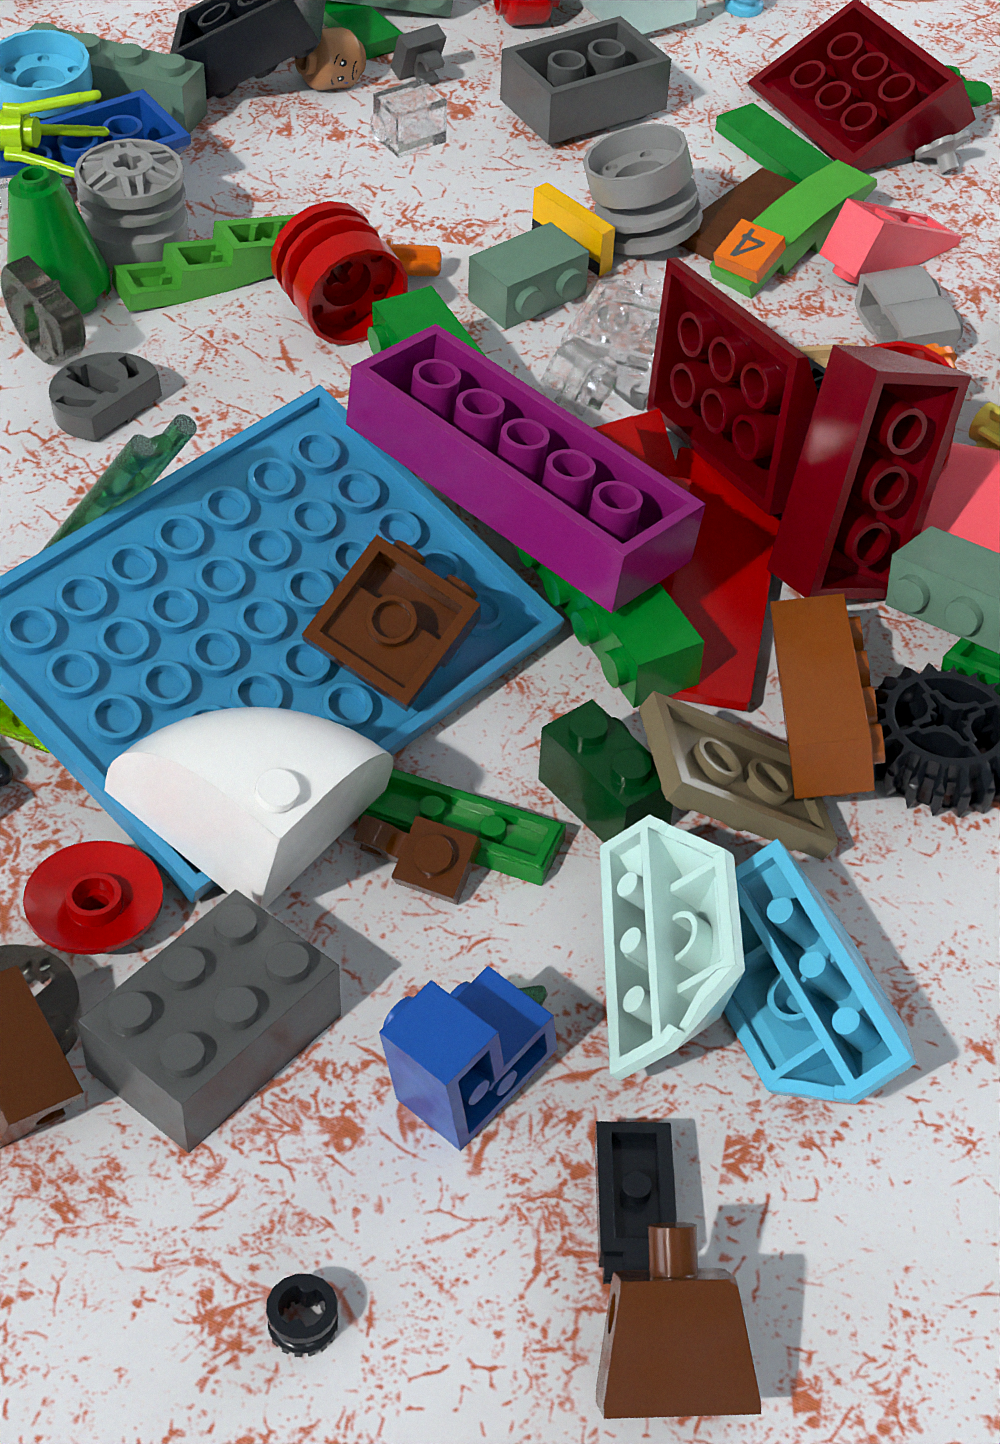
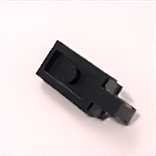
[594,1121,677,1284]

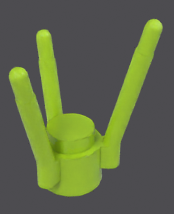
[0,90,110,178]

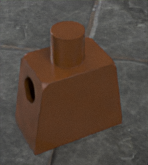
[596,1222,761,1419]

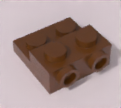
[302,534,481,712]

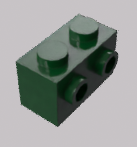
[538,699,673,843]

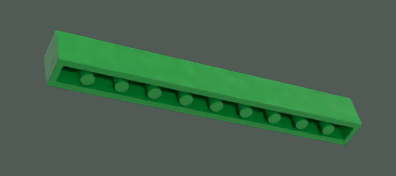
[367,285,705,708]

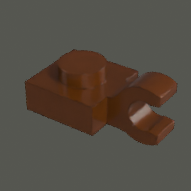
[353,815,482,905]

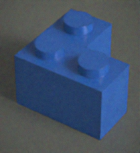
[379,966,558,1151]

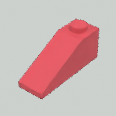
[819,198,962,284]

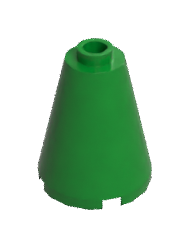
[7,165,111,321]

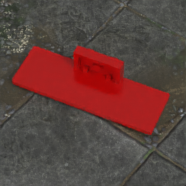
[659,447,782,711]

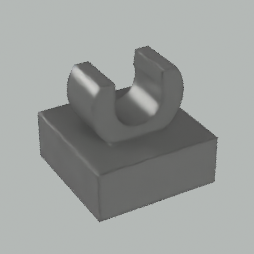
[391,24,447,88]

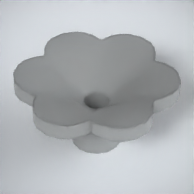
[914,130,970,174]

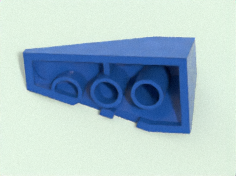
[0,89,191,178]

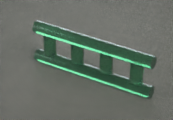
[39,414,197,553]

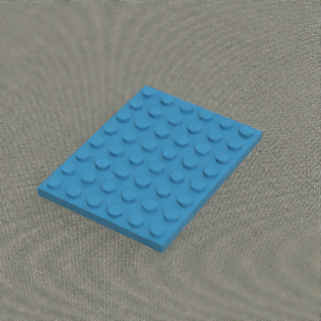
[0,385,565,904]

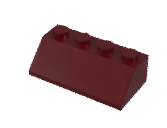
[767,344,972,599]

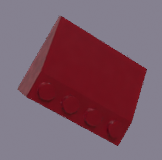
[747,0,976,171]
[646,257,818,516]

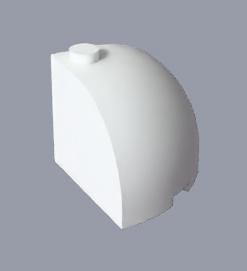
[104,707,394,910]

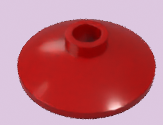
[23,841,164,955]

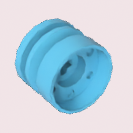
[0,29,96,121]

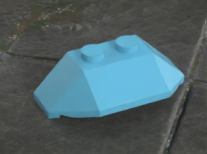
[724,839,917,1104]

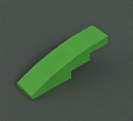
[709,159,878,299]
[112,214,296,312]

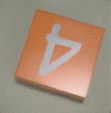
[713,219,786,284]

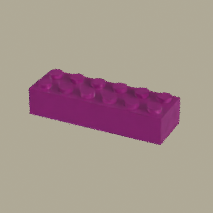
[346,324,706,614]

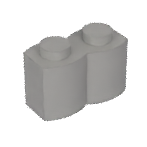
[855,265,963,351]

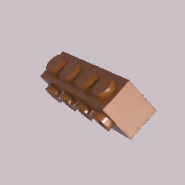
[770,593,885,799]

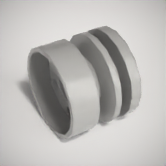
[583,123,703,255]
[74,138,190,270]

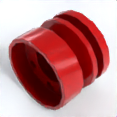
[271,201,408,345]

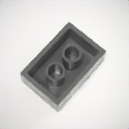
[500,16,672,145]
[78,889,341,1153]

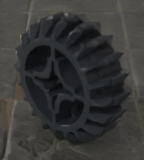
[873,662,1000,818]

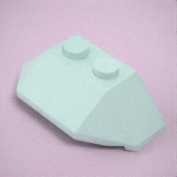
[600,815,745,1081]

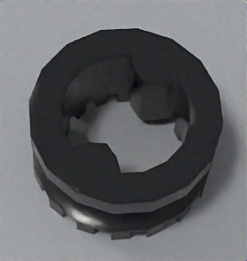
[266,1274,338,1357]

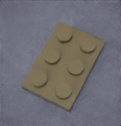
[638,691,839,860]

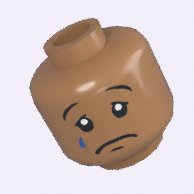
[295,27,366,91]

